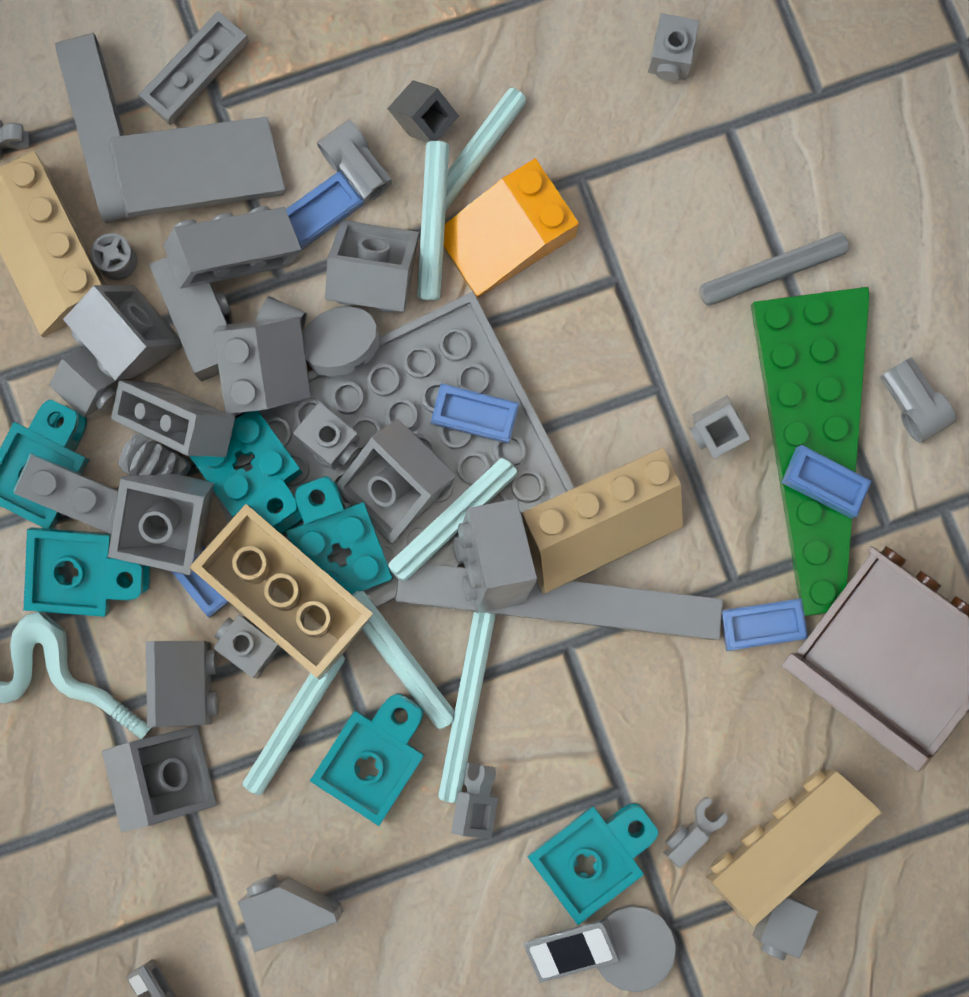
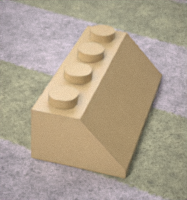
[0,151,106,337]
[521,447,683,594]
[189,504,373,680]
[706,769,881,927]

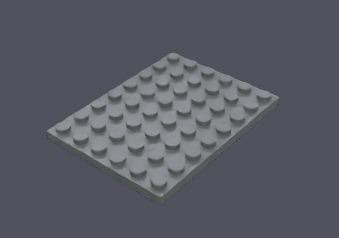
[213,291,574,608]

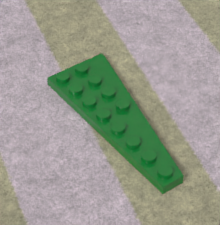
[751,287,869,616]

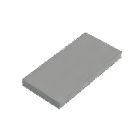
[110,117,285,218]

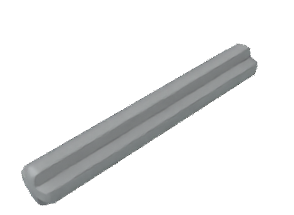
[699,232,849,306]

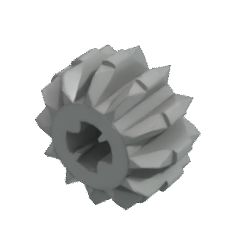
[118,433,191,477]

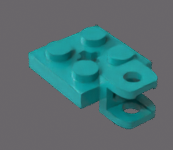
[0,400,90,529]
[190,411,303,535]
[286,476,393,595]
[23,527,151,617]
[310,693,425,826]
[527,803,658,925]

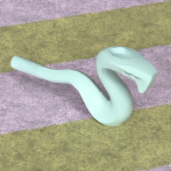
[0,612,152,739]

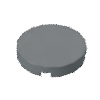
[302,306,380,377]
[597,905,676,992]

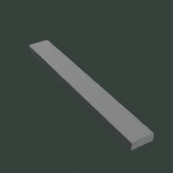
[395,563,723,640]

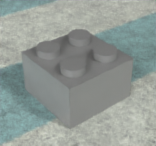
[454,499,537,613]

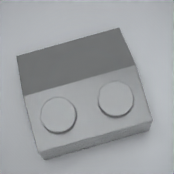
[325,220,419,312]
[63,285,183,380]
[213,316,311,414]
[336,419,456,544]
[108,474,214,575]
[146,641,219,728]
[102,726,217,833]
[238,874,343,953]

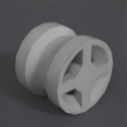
[91,233,137,280]

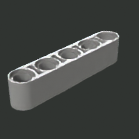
[55,33,127,223]

